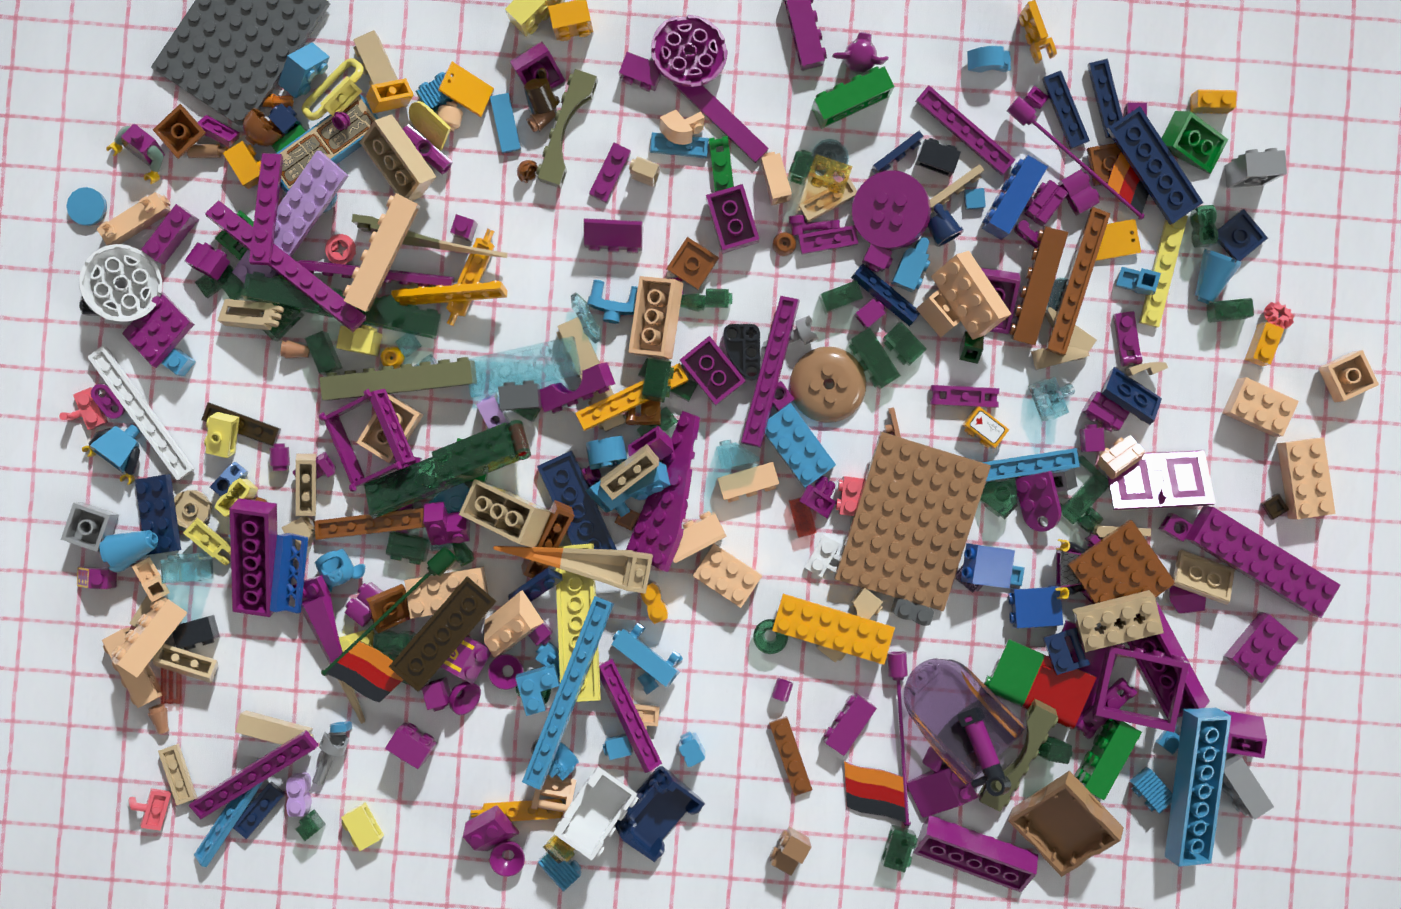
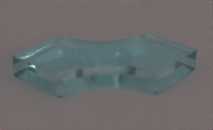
[571,293,601,344]

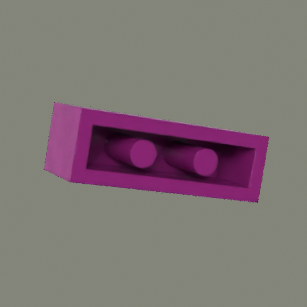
[141,204,199,265]
[823,693,877,756]

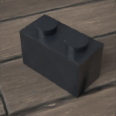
[915,138,961,177]
[172,615,220,650]

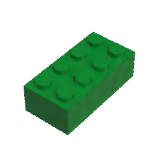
[811,66,894,129]
[1075,718,1142,800]

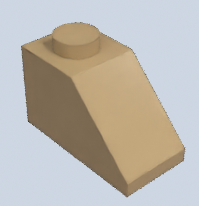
[281,516,315,559]

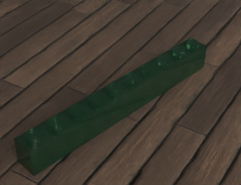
[242,271,442,340]

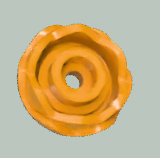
[380,346,405,369]

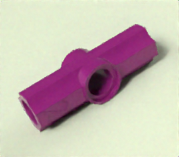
[403,124,453,175]

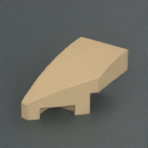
[1124,362,1168,376]

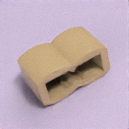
[629,156,660,187]

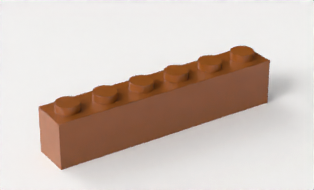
[1009,226,1069,346]

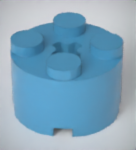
[586,436,627,470]

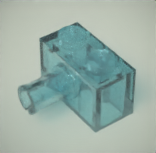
[1028,377,1075,421]

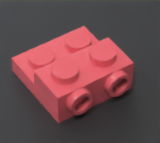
[836,476,865,516]

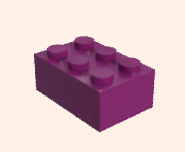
[706,184,760,254]
[680,336,746,406]
[1224,612,1299,683]

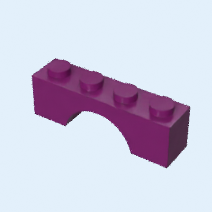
[540,362,615,414]

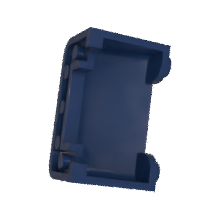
[614,766,705,862]

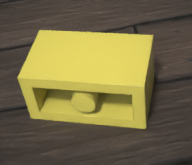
[341,802,384,851]

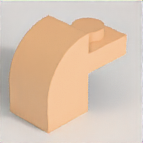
[659,110,705,145]
[131,556,170,602]

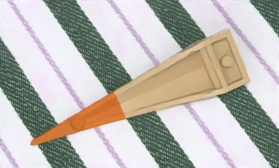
[493,546,653,593]

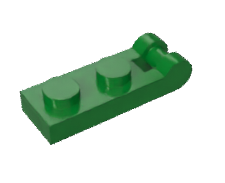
[709,136,734,192]

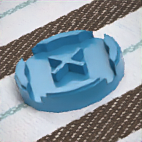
[66,187,107,226]

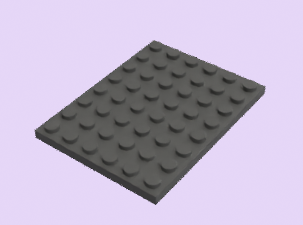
[151,0,330,128]

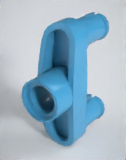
[587,280,638,324]

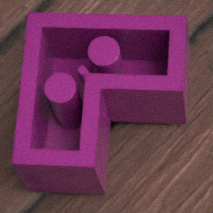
[423,502,470,545]

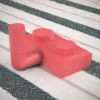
[59,387,108,430]
[128,788,171,831]

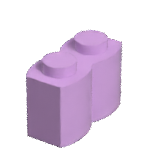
[286,773,312,817]

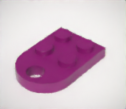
[1013,470,1062,532]

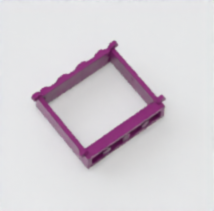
[319,389,415,492]

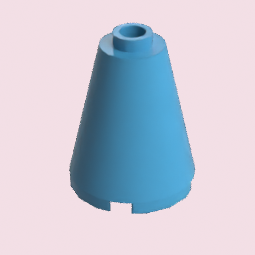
[1195,249,1242,304]
[99,530,158,572]

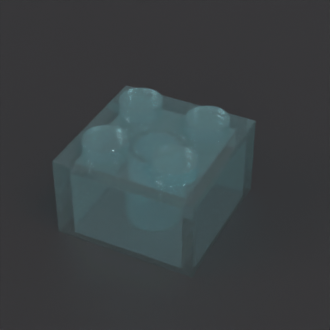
[160,552,214,584]

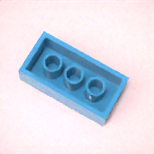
[765,403,836,488]

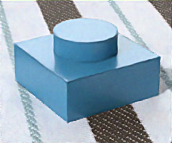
[1156,730,1180,755]

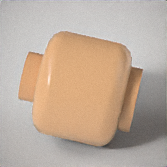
[437,102,463,132]

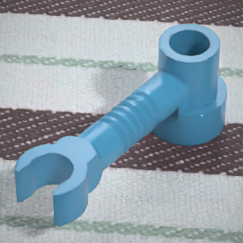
[637,653,683,695]

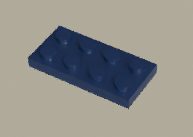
[135,474,181,555]

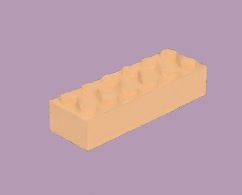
[343,193,420,312]

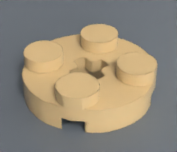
[174,490,212,528]

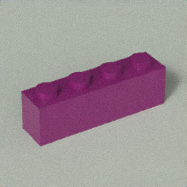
[784,0,827,71]

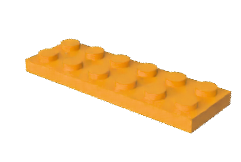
[772,594,895,665]

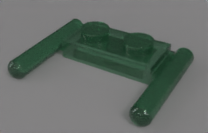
[1060,455,1109,525]

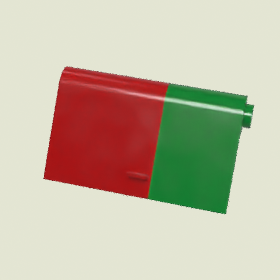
[983,639,1097,730]

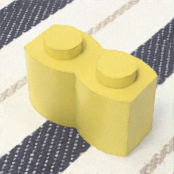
[215,478,258,517]

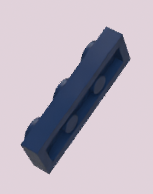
[871,130,924,174]
[508,568,563,602]
[233,781,286,839]

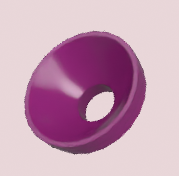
[488,654,524,690]
[449,681,481,715]
[489,841,525,877]

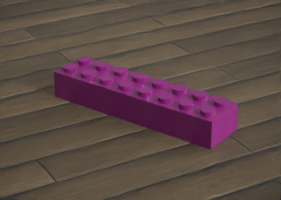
[1185,506,1341,618]

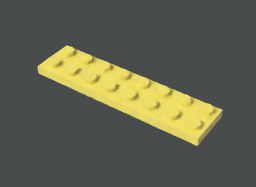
[555,544,601,702]

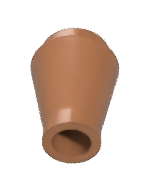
[527,110,556,132]
[280,340,310,359]
[148,704,169,734]

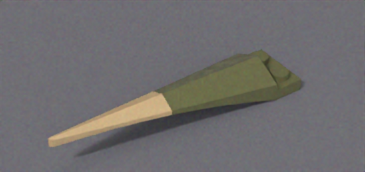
[352,214,508,258]

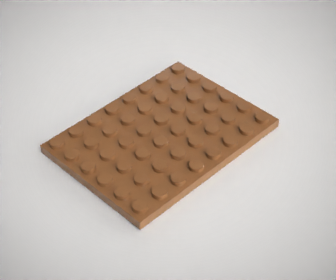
[834,431,991,611]

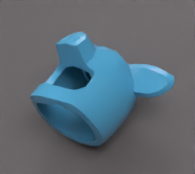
[315,549,366,592]

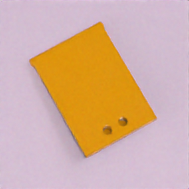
[438,61,494,117]
[1096,219,1141,261]

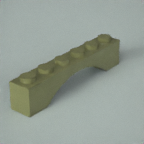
[536,69,598,189]
[978,698,1058,812]

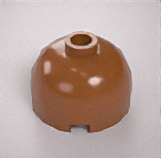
[243,108,282,147]

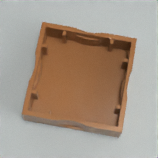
[1008,771,1124,877]

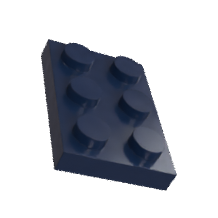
[1101,367,1162,425]

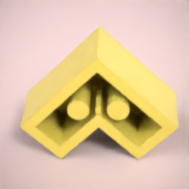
[336,325,382,357]

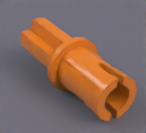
[262,94,294,109]

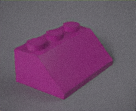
[584,218,644,253]

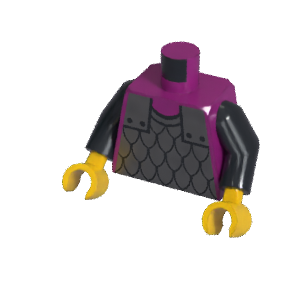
[1055,539,1086,599]

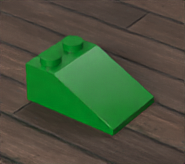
[1161,111,1229,174]

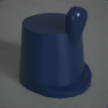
[928,203,964,247]

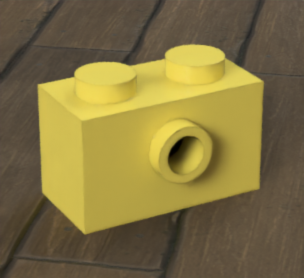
[204,412,239,458]

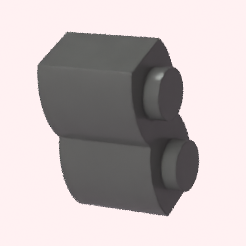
[891,598,934,626]

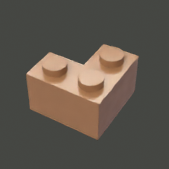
[769,827,812,876]

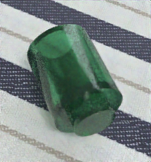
[705,288,732,308]

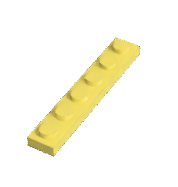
[1139,216,1188,328]

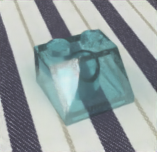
[716,439,760,469]

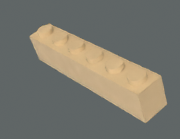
[556,317,626,432]

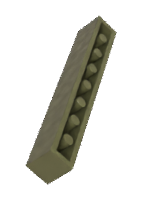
[319,357,477,401]

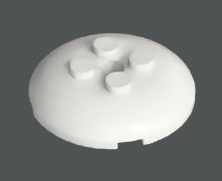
[79,244,162,322]

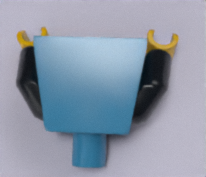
[82,424,141,485]

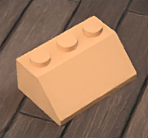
[673,511,727,563]
[484,590,544,658]

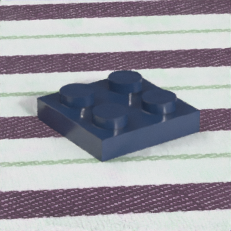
[1212,209,1268,263]

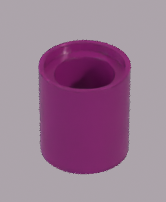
[771,678,794,702]

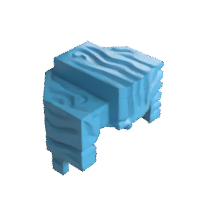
[548,742,579,781]

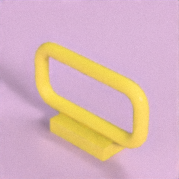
[301,58,364,121]

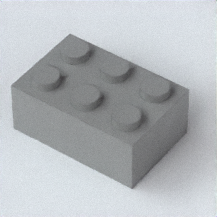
[1225,148,1287,188]
[1222,752,1274,820]

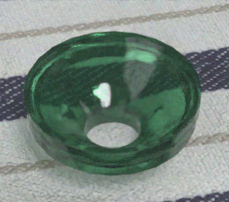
[753,619,788,654]

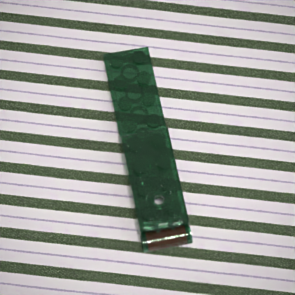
[364,420,531,519]

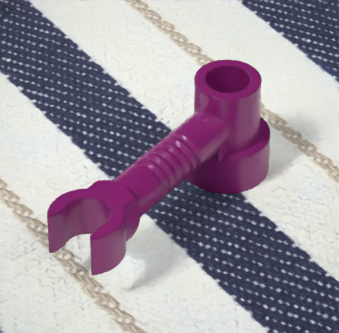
[789,215,840,236]

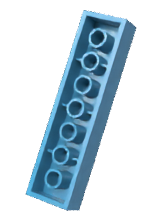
[1165,707,1231,867]

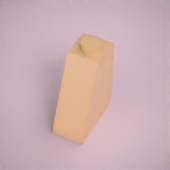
[761,152,792,206]

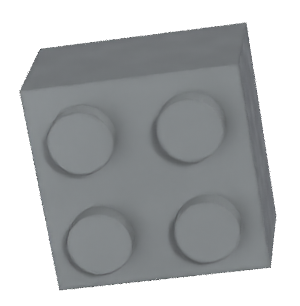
[60,502,119,552]

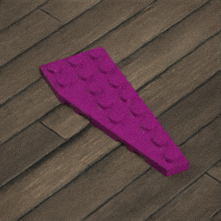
[626,411,700,572]

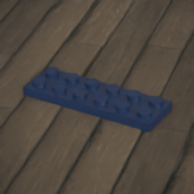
[1106,106,1204,225]
[537,450,617,550]

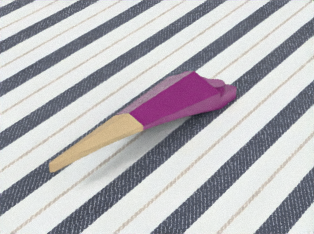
[292,575,365,724]

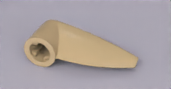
[1031,346,1090,370]

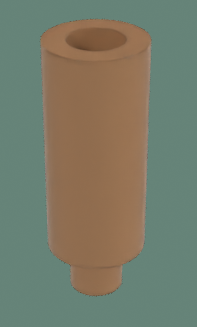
[187,144,228,158]

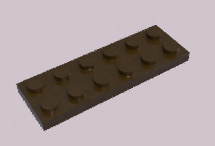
[389,576,497,692]

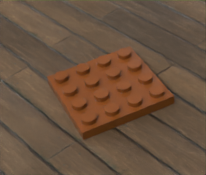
[1067,520,1175,624]

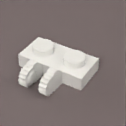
[804,535,840,577]

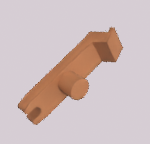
[885,407,901,437]

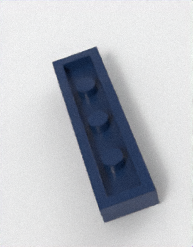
[1087,58,1123,138]
[1042,70,1090,150]
[851,263,920,327]

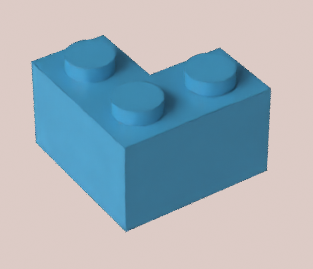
[278,43,330,98]
[516,664,560,716]

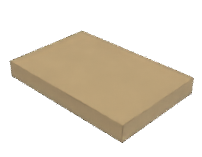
[1173,550,1235,605]

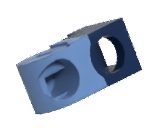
[210,462,248,496]

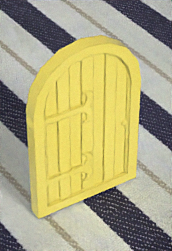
[409,101,451,151]

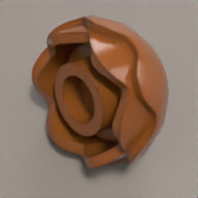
[517,160,538,183]
[773,232,796,256]

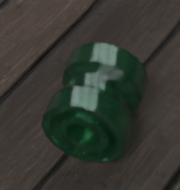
[1076,507,1104,534]

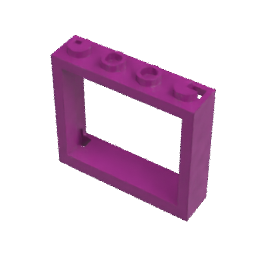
[1092,643,1189,732]

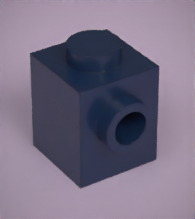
[268,103,303,135]

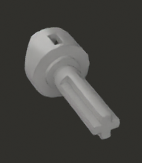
[763,315,819,350]
[312,732,349,786]

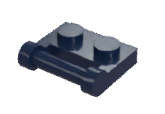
[1042,627,1090,675]

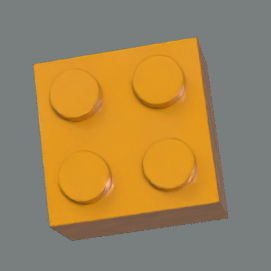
[548,0,594,41]

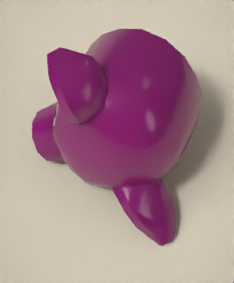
[832,32,889,73]

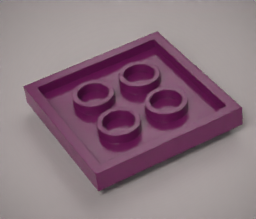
[122,292,195,368]

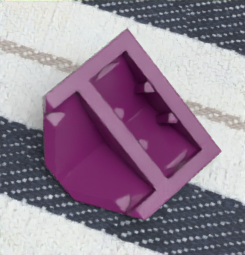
[1169,576,1206,614]

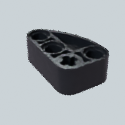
[723,324,761,381]

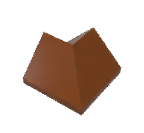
[153,104,206,159]

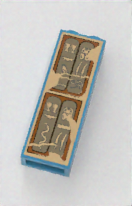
[276,94,379,193]

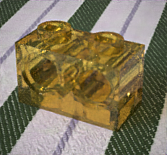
[807,154,853,194]

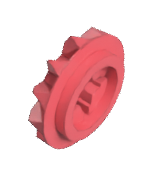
[325,234,356,264]
[1264,302,1294,329]

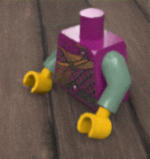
[106,124,165,184]

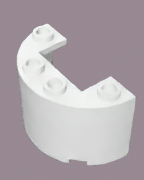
[553,766,638,860]

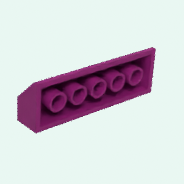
[1127,601,1210,719]
[913,815,1038,892]

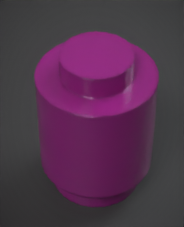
[269,443,290,471]

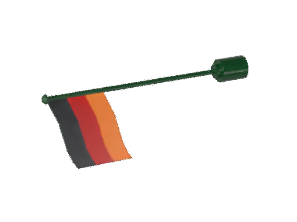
[321,546,458,703]

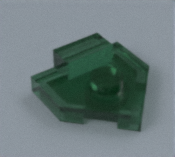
[980,479,1018,519]

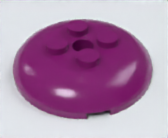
[651,15,728,87]

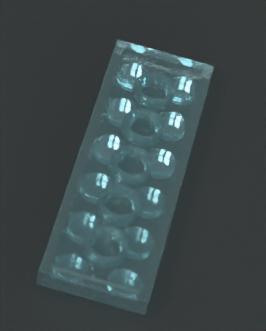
[469,336,582,398]

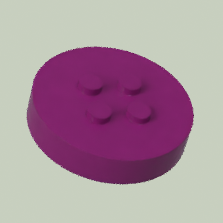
[852,170,931,250]

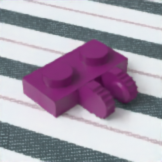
[800,476,836,519]

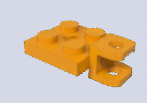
[1019,0,1057,64]

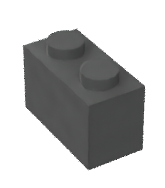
[498,380,541,411]

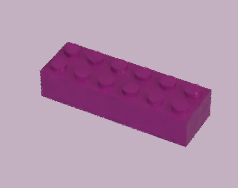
[229,498,278,617]

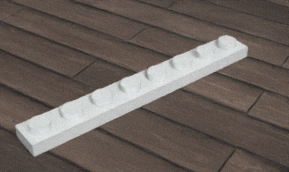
[87,346,195,481]

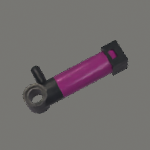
[957,707,1011,797]

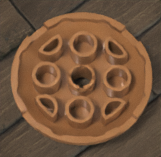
[790,346,866,423]

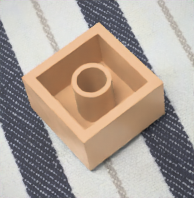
[1318,350,1379,402]

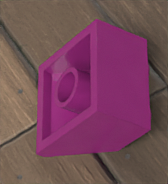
[510,42,566,89]
[463,805,519,851]

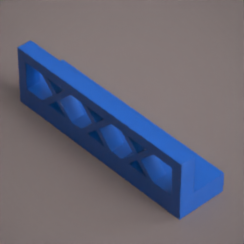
[270,533,308,613]

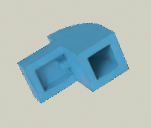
[967,46,1011,73]
[1116,267,1161,295]

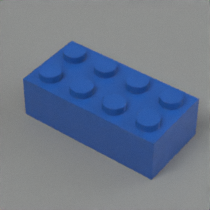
[982,155,1048,240]

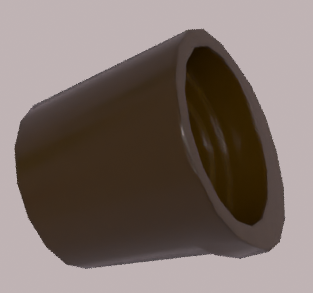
[524,68,560,114]

